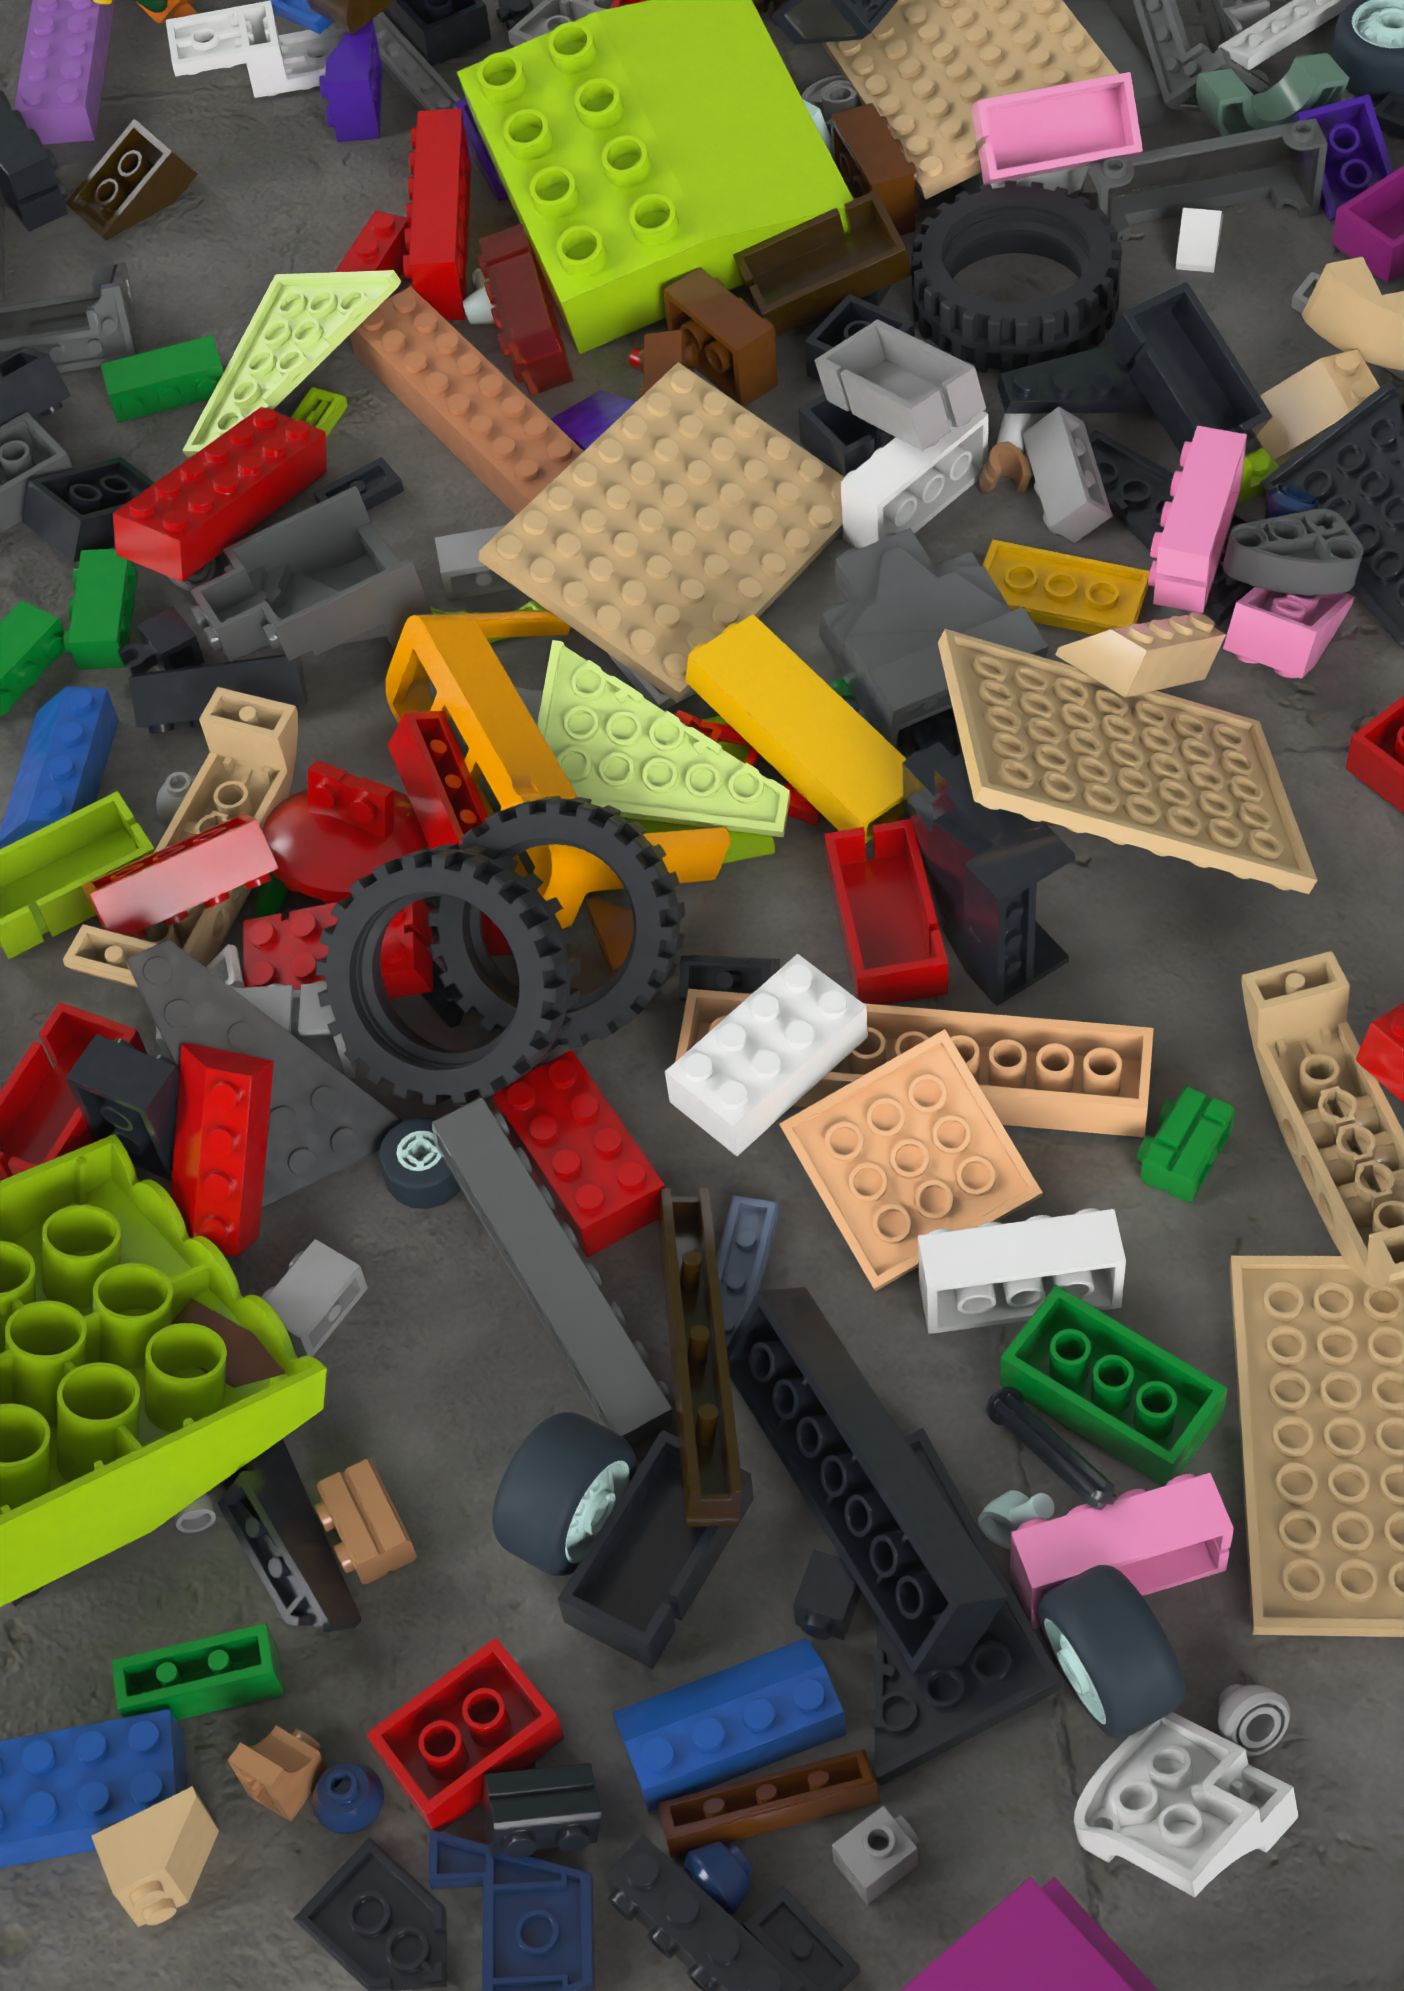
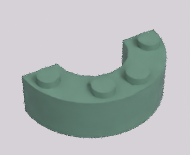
[1196,53,1350,154]

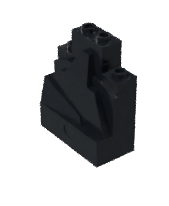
[902,742,1075,1006]

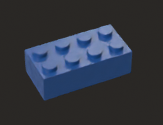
[0,1709,188,1868]

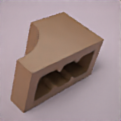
[228,1725,328,1822]

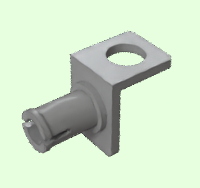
[1221,0,1270,37]

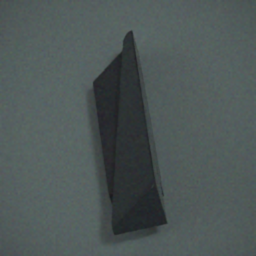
[217,1439,361,1632]

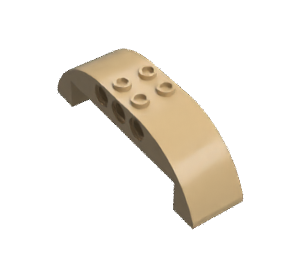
[1301,257,1404,371]
[63,687,298,988]
[1242,951,1404,1288]

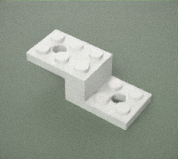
[166,0,347,98]

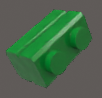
[1137,1086,1236,1203]

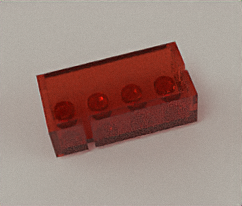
[477,223,574,396]

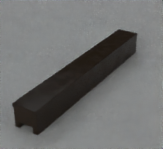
[658,1188,743,1527]

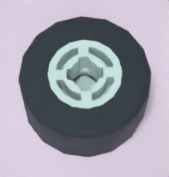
[378,1117,461,1209]

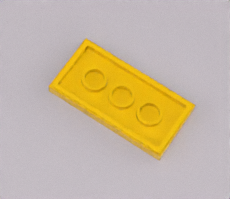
[982,539,1151,635]

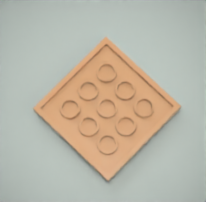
[779,1029,1043,1291]

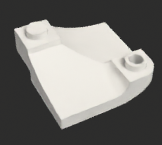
[1074,1712,1299,1897]

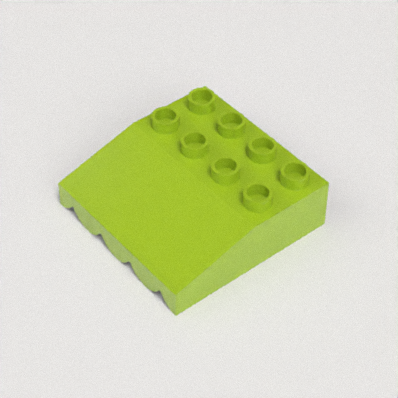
[457,0,854,355]
[0,1134,327,1607]

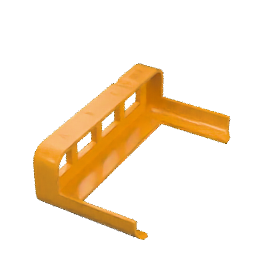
[386,610,731,929]

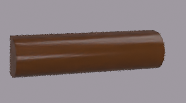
[658,1749,880,1858]

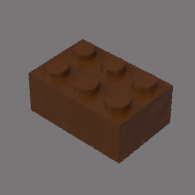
[830,103,919,236]
[663,267,778,407]

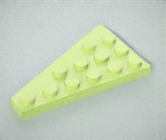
[182,270,401,459]
[537,640,790,837]

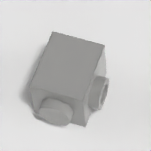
[832,1806,920,1905]

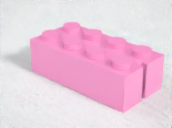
[971,72,1143,185]
[1148,426,1247,614]
[1010,1473,1234,1629]

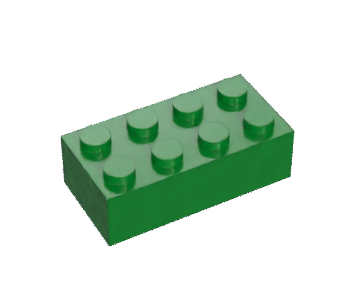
[1000,1285,1228,1486]

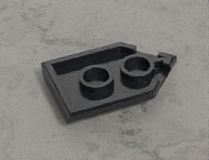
[293,1837,447,1991]

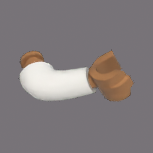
[978,412,1072,494]

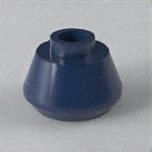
[1265,484,1320,519]
[312,1762,384,1834]
[683,1842,754,1915]

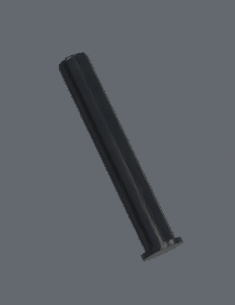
[986,1387,1117,1510]

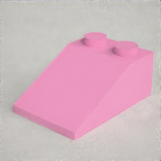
[1223,586,1355,679]

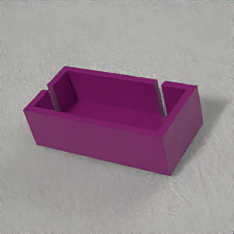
[1332,166,1404,284]

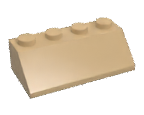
[1055,612,1226,698]

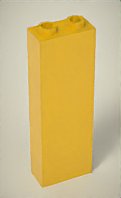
[685,614,907,843]

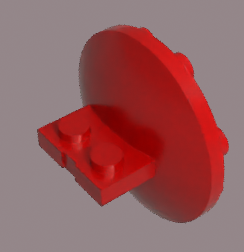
[263,760,430,904]

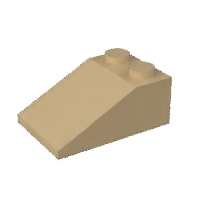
[1254,349,1380,465]

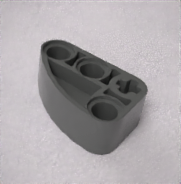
[1223,509,1364,595]

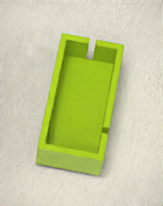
[0,791,155,959]

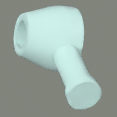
[462,268,502,324]
[978,1490,1054,1549]

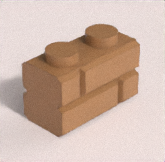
[314,1458,417,1585]

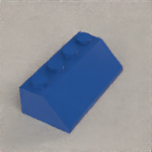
[0,687,119,849]
[612,1638,846,1812]

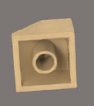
[91,1786,219,1927]

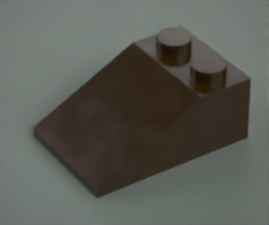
[65,119,198,240]

